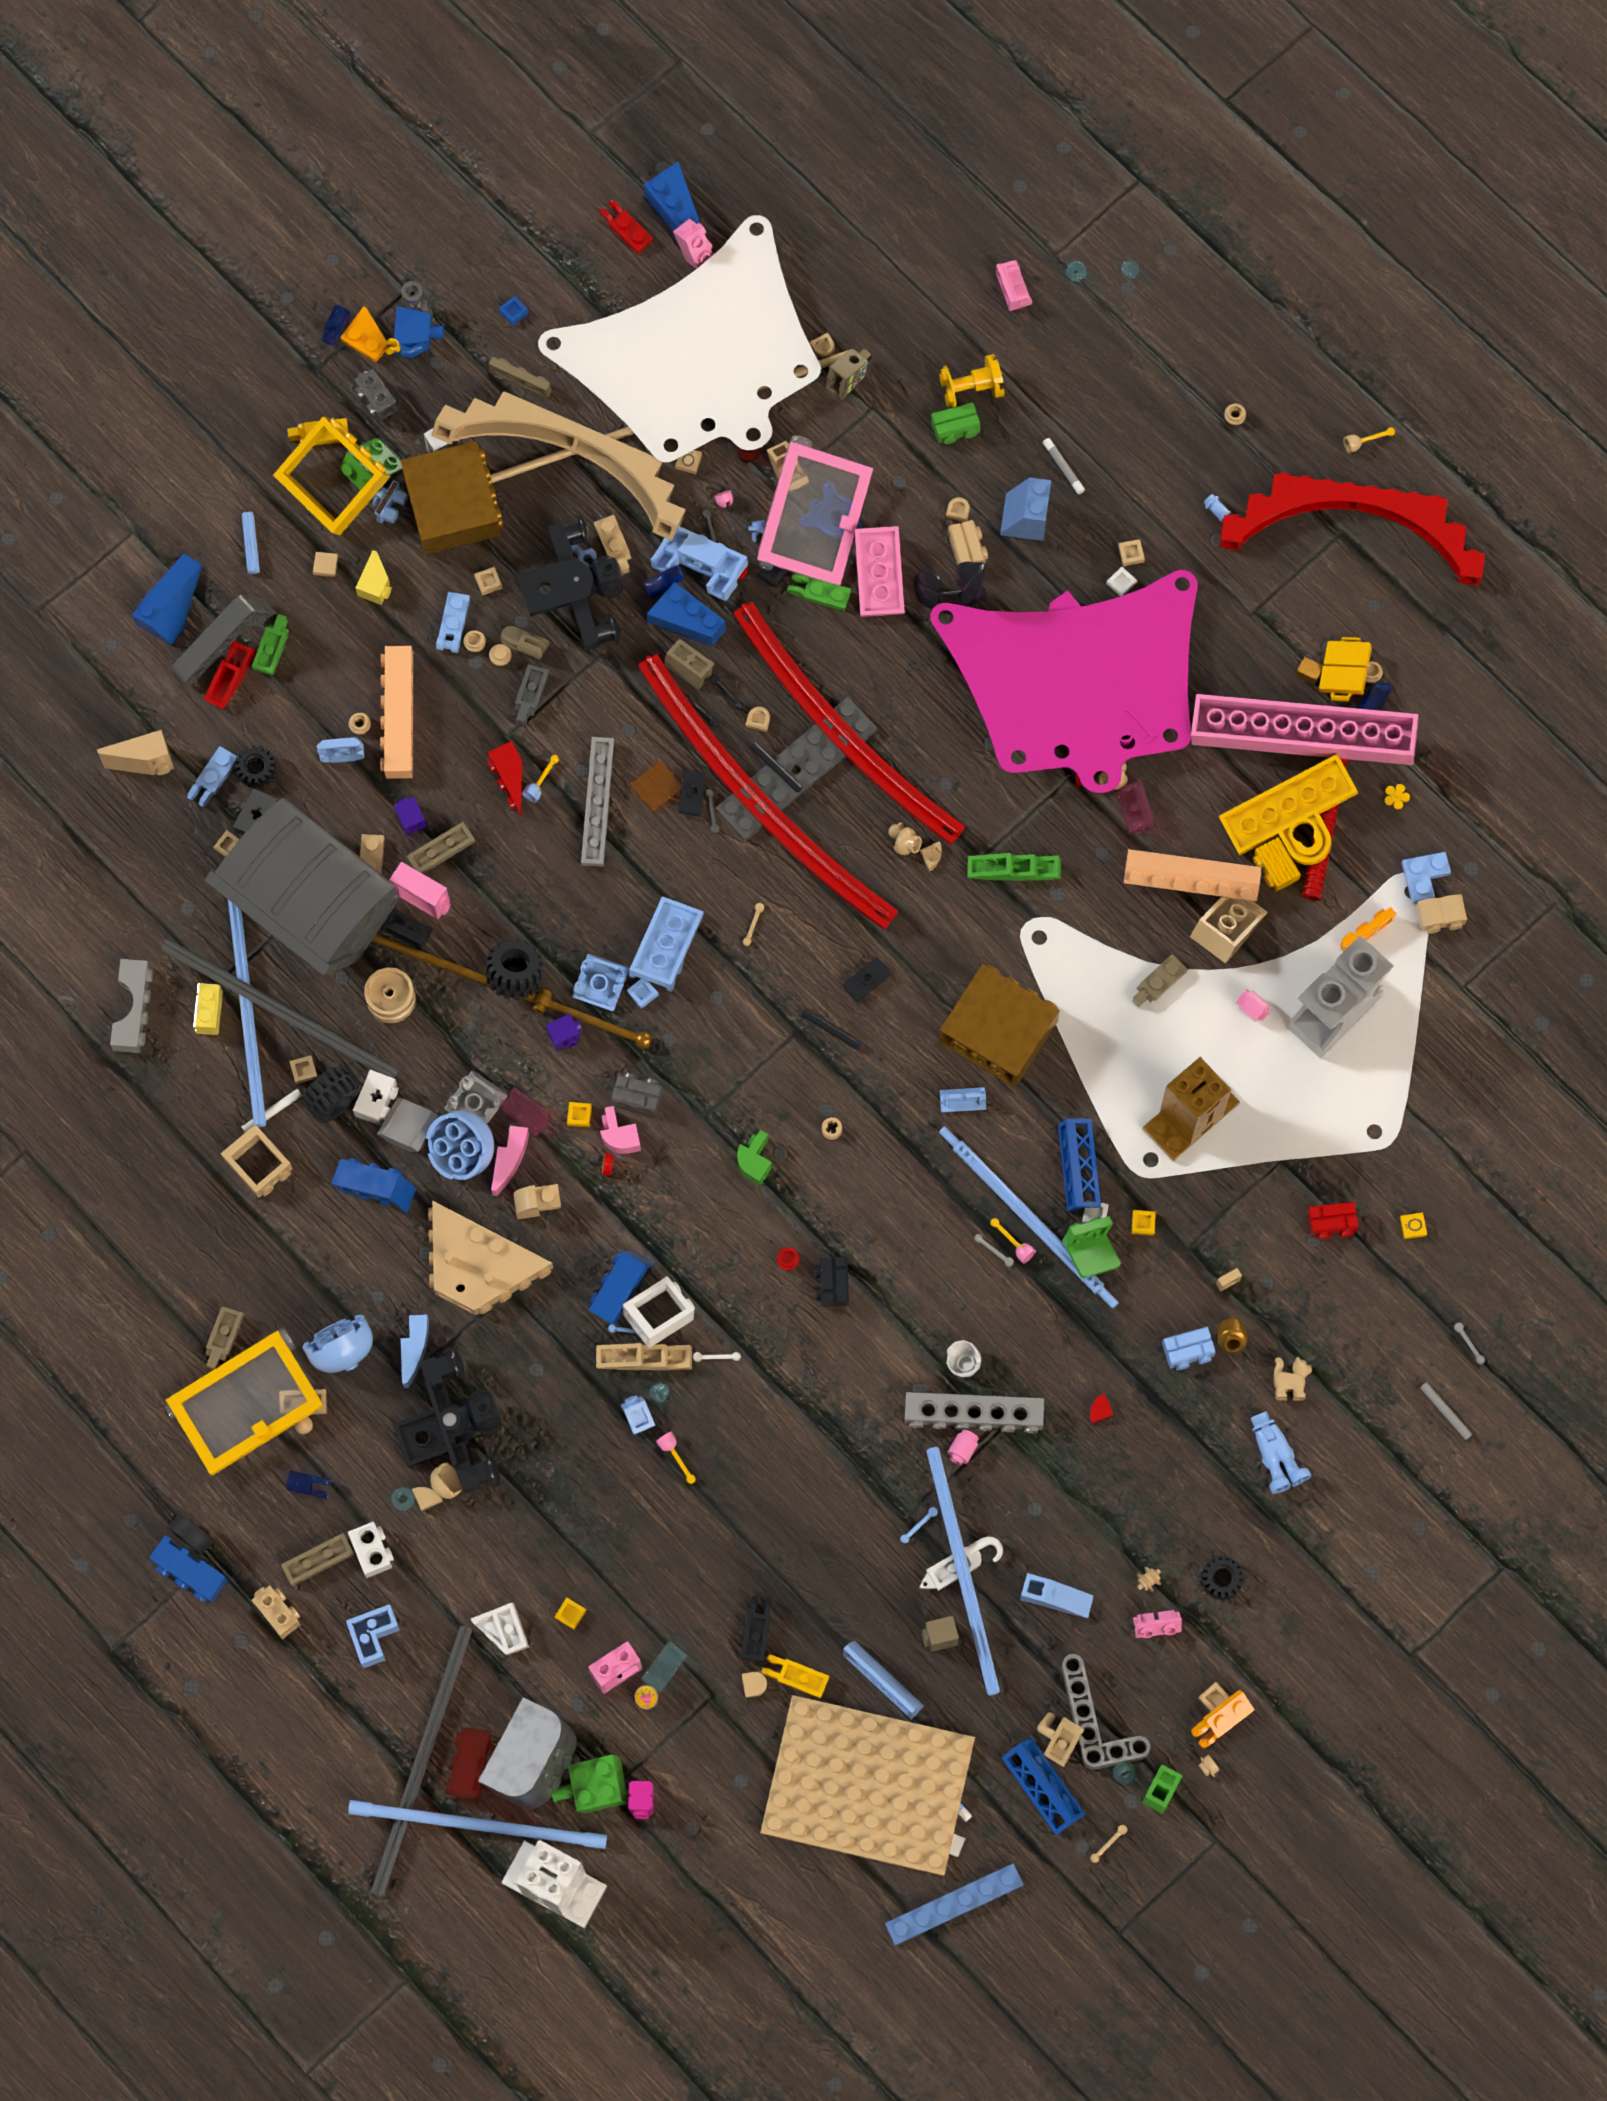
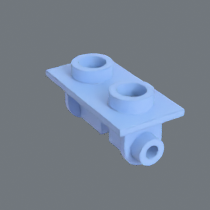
[940,1087,986,1112]

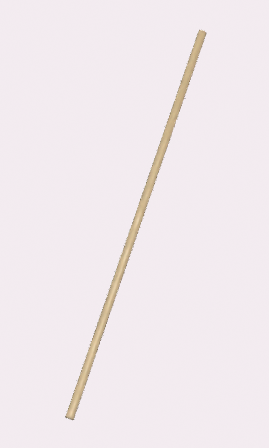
[490,350,849,483]

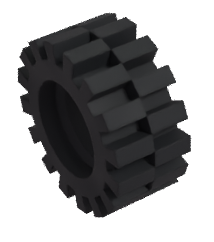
[235,745,277,788]
[1201,1555,1244,1600]

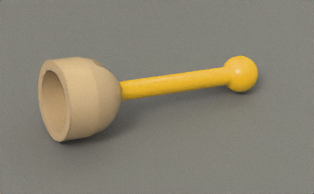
[1344,427,1395,453]

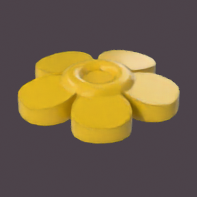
[1384,784,1410,809]

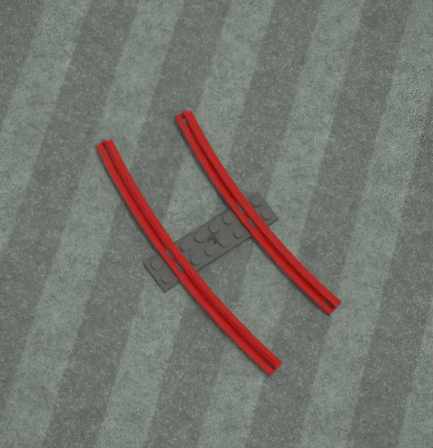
[638,602,965,930]

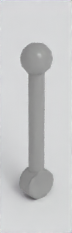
[974,1234,1014,1267]
[1454,1323,1485,1364]

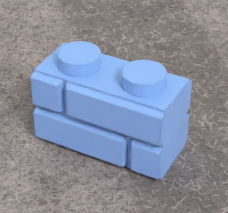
[1162,1327,1215,1370]

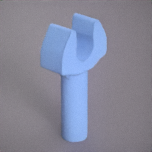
[570,544,597,567]

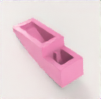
[491,1126,529,1196]

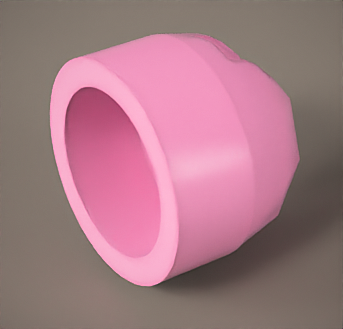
[714,490,733,508]

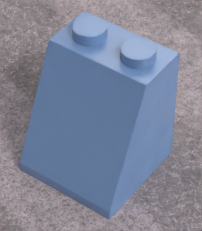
[1000,478,1051,541]

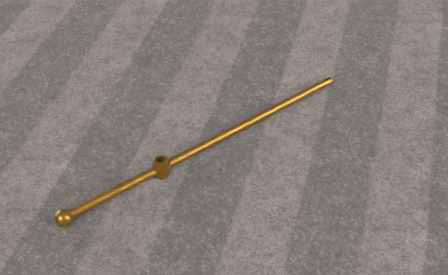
[372,934,652,1049]

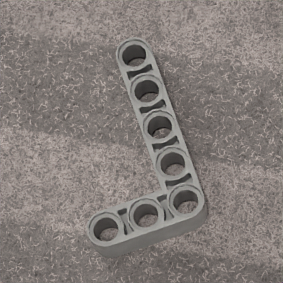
[1062,1654,1150,1770]

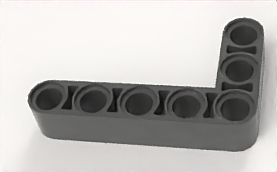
[172,595,278,686]

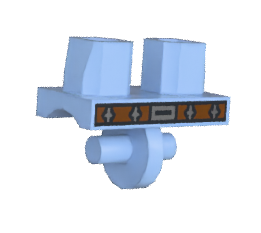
[371,481,409,524]

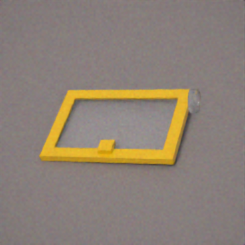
[165,1328,324,1476]

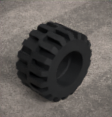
[486,939,543,1000]
[301,1065,362,1124]

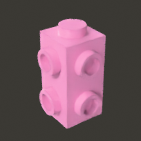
[673,219,713,269]

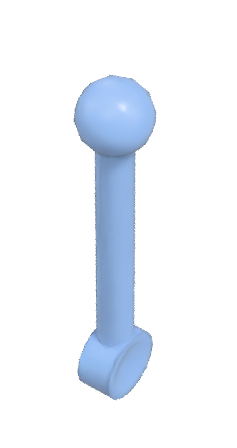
[608,1324,654,1334]
[900,1507,938,1543]

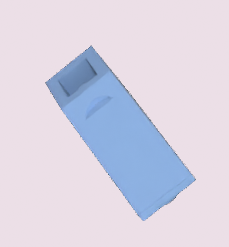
[1020,1573,1093,1618]

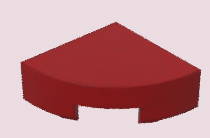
[1090,1393,1113,1424]

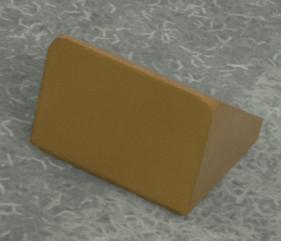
[1295,657,1324,685]

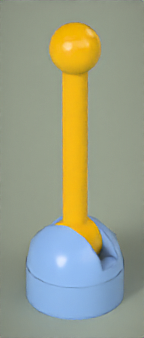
[522,755,559,803]

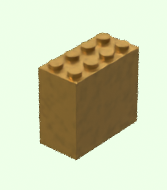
[400,441,503,555]
[939,964,1060,1088]

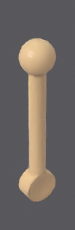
[743,903,764,946]
[1090,1825,1127,1863]

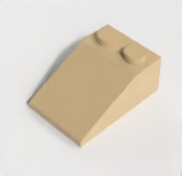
[97,730,174,775]
[1190,897,1268,963]

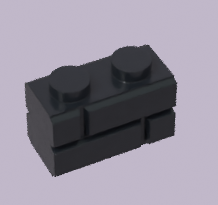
[815,1257,849,1307]

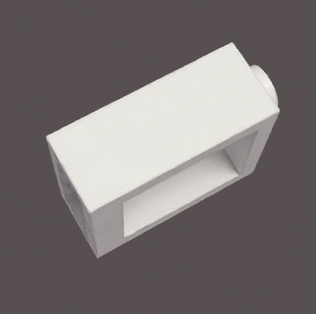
[622,1276,695,1348]

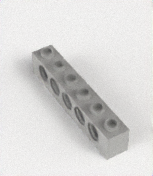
[904,1392,1044,1433]

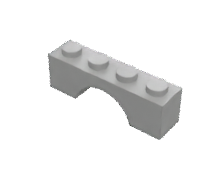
[110,959,153,1053]

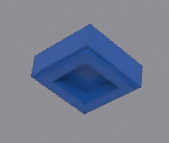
[498,296,529,326]

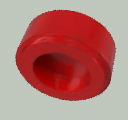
[602,1153,614,1176]

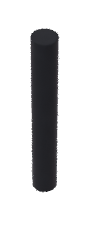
[750,742,803,793]
[801,1008,862,1051]

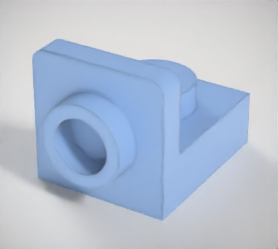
[621,1396,655,1434]

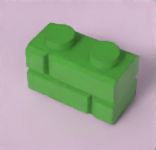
[931,402,980,444]

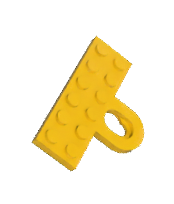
[1219,754,1358,865]

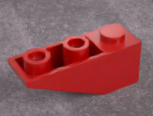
[487,741,523,815]

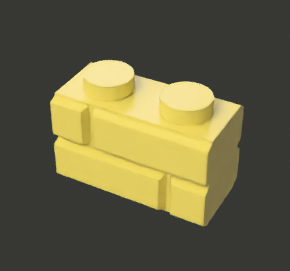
[193,983,223,1035]

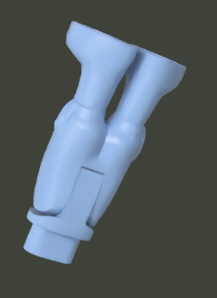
[1251,1411,1312,1494]

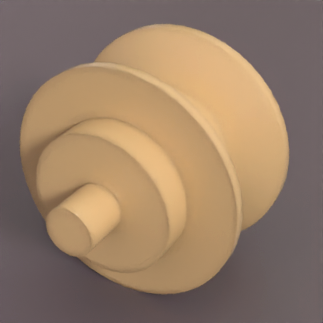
[1137,1567,1161,1592]

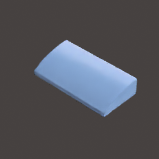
[843,1641,924,1720]

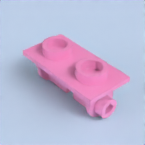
[1133,1610,1182,1638]

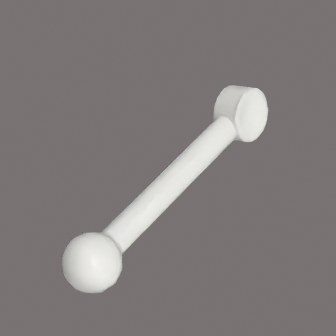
[693,1352,741,1362]

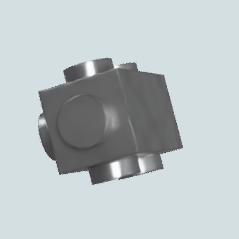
[354,369,398,422]

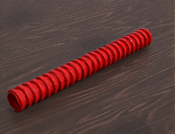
[1302,757,1347,901]

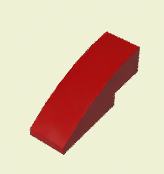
[204,641,257,709]

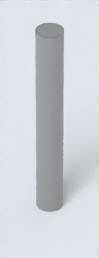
[1420,1382,1473,1440]

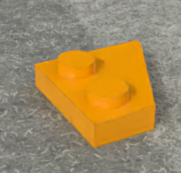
[340,306,388,363]

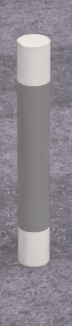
[1043,438,1085,494]

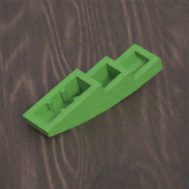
[967,853,1061,881]

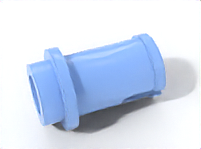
[1204,494,1231,522]

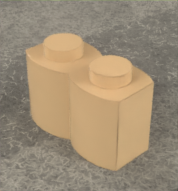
[1416,894,1467,934]

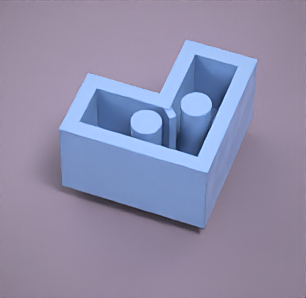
[346,1604,400,1668]

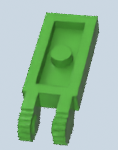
[787,573,851,612]

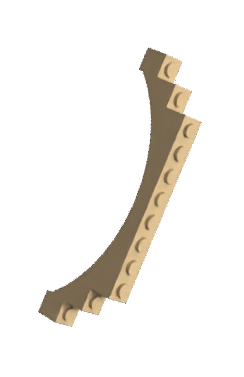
[431,391,686,541]

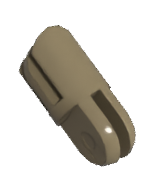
[501,626,550,660]

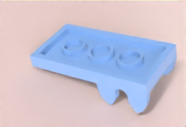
[629,897,704,992]

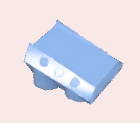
[316,737,364,763]
[572,954,630,1011]

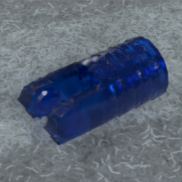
[286,1471,331,1499]

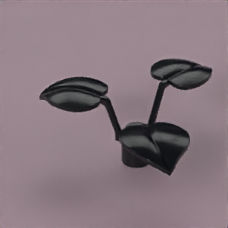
[914,561,987,608]

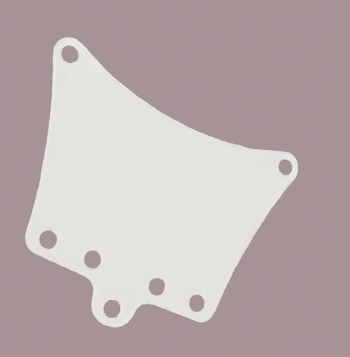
[538,215,821,462]

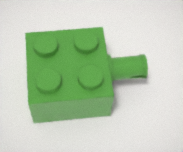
[552,1755,629,1814]

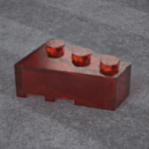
[446,1727,492,1804]

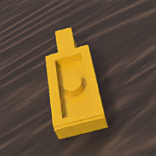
[287,418,348,445]

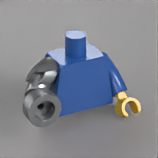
[385,281,444,358]

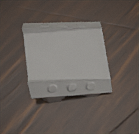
[444,1071,508,1124]
[377,1098,438,1152]

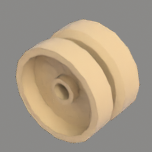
[364,967,416,1024]

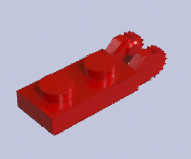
[598,199,653,254]

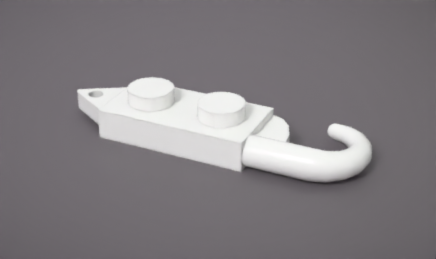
[919,1536,1003,1591]

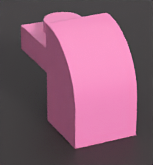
[600,1106,641,1154]

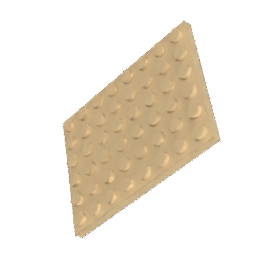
[760,1695,975,1876]

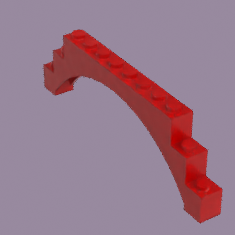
[1219,472,1485,586]

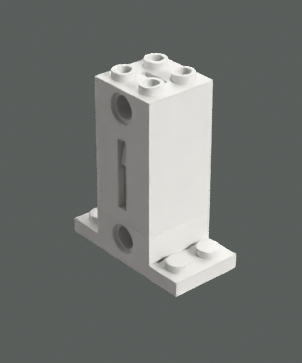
[501,1840,607,1928]

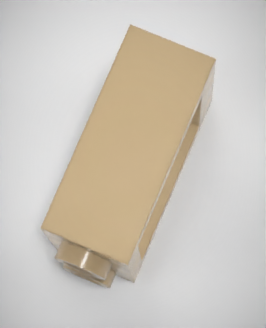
[221,1124,293,1198]

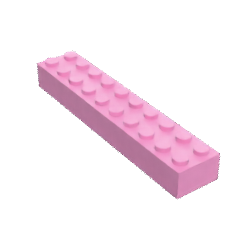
[1191,694,1418,765]

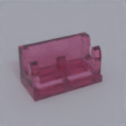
[1117,780,1154,834]
[501,1087,551,1137]

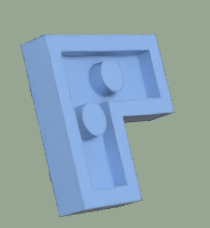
[1401,852,1451,904]

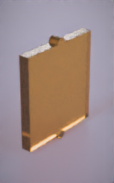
[630,761,681,812]

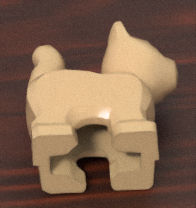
[1274,1357,1312,1401]

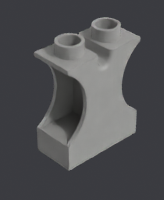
[1288,935,1394,1059]

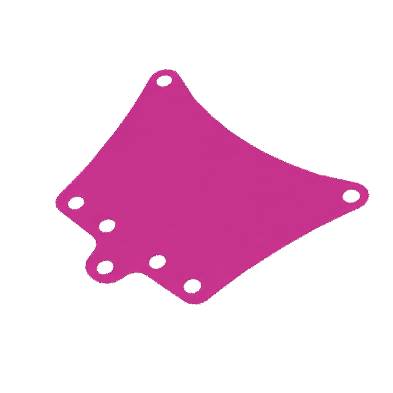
[931,570,1198,793]

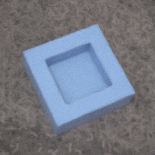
[627,979,659,1009]

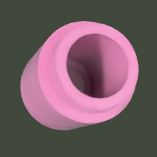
[1236,989,1270,1022]
[947,1429,979,1465]

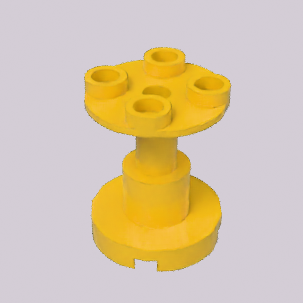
[939,354,1005,408]

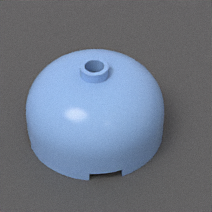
[426,1111,494,1180]
[302,1315,373,1373]

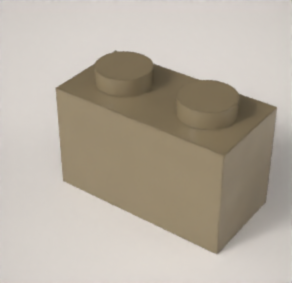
[922,1616,959,1652]

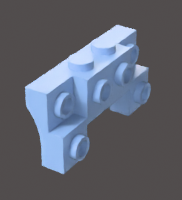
[650,527,748,601]

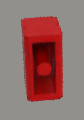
[1307,1202,1358,1240]

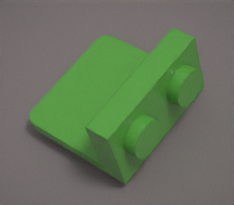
[339,438,402,491]
[1062,1216,1121,1278]

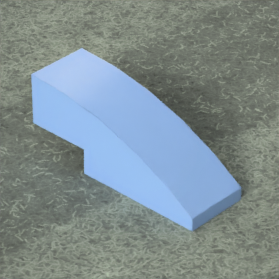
[401,1315,429,1388]

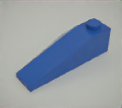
[132,554,202,646]

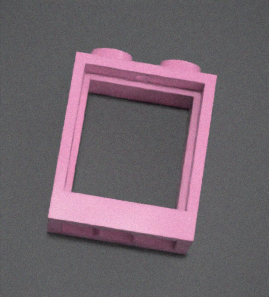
[389,862,451,920]
[588,1641,642,1695]

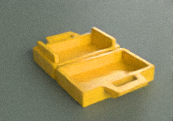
[1319,637,1372,702]

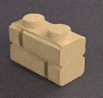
[948,520,988,565]

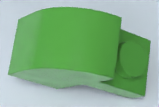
[737,1130,772,1186]
[1142,1765,1183,1814]

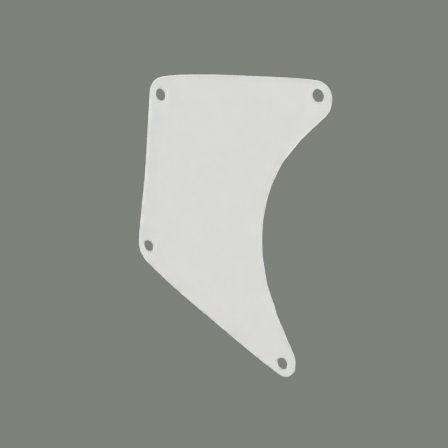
[1020,873,1428,1178]

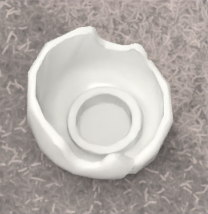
[946,1340,981,1378]

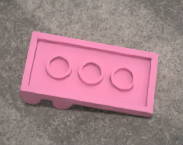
[855,526,905,617]

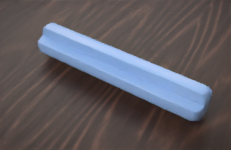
[242,512,260,574]

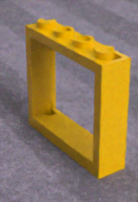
[273,416,390,535]

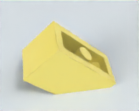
[356,550,392,605]

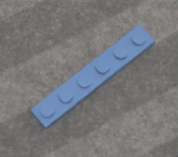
[885,1863,1023,1946]

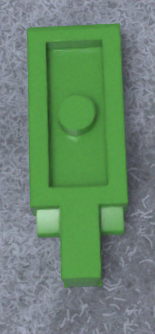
[252,614,289,676]

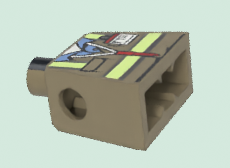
[825,349,872,401]

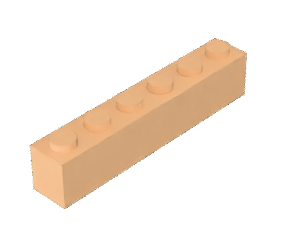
[380,646,413,779]
[1124,849,1261,901]

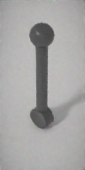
[703,509,716,542]
[705,789,720,834]

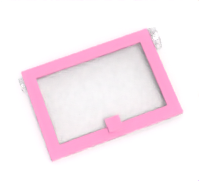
[756,436,873,585]

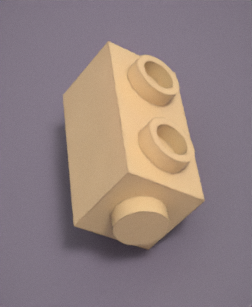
[252,1586,301,1640]

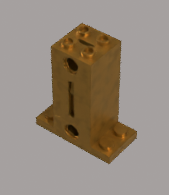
[1142,1057,1240,1162]

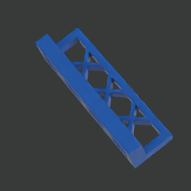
[1058,1119,1101,1212]
[1002,1737,1086,1835]

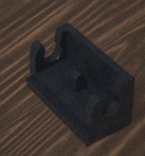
[381,908,433,951]

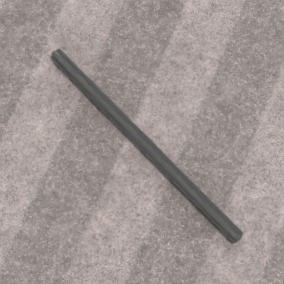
[162,939,398,1079]
[371,1626,472,1896]

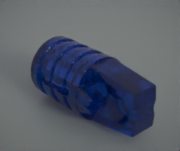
[321,305,352,345]
[643,565,684,598]
[1356,681,1392,710]

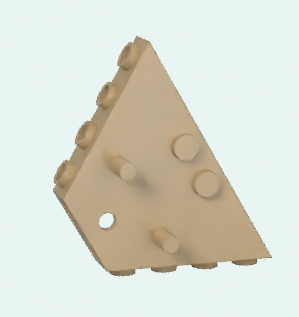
[428,1201,553,1315]

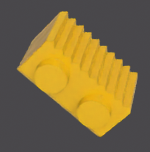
[1253,837,1301,892]

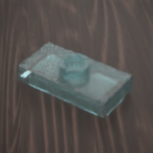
[641,1641,688,1693]

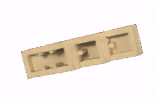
[596,1343,692,1370]

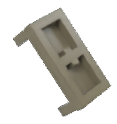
[664,639,714,690]

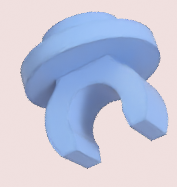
[748,520,766,542]

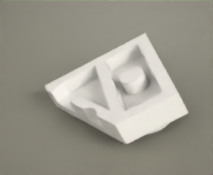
[471,1603,529,1655]

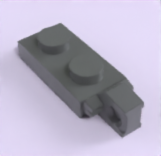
[515,664,550,726]

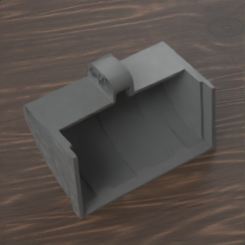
[204,798,400,976]

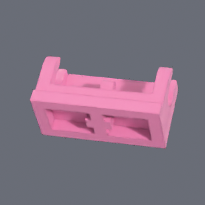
[996,261,1032,311]

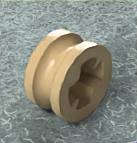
[822,1117,842,1140]

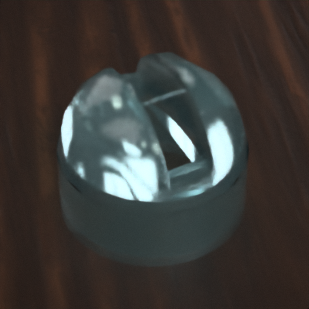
[1121,261,1139,279]
[649,1382,669,1402]

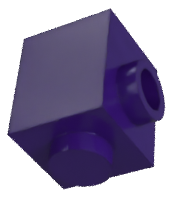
[546,1014,582,1051]

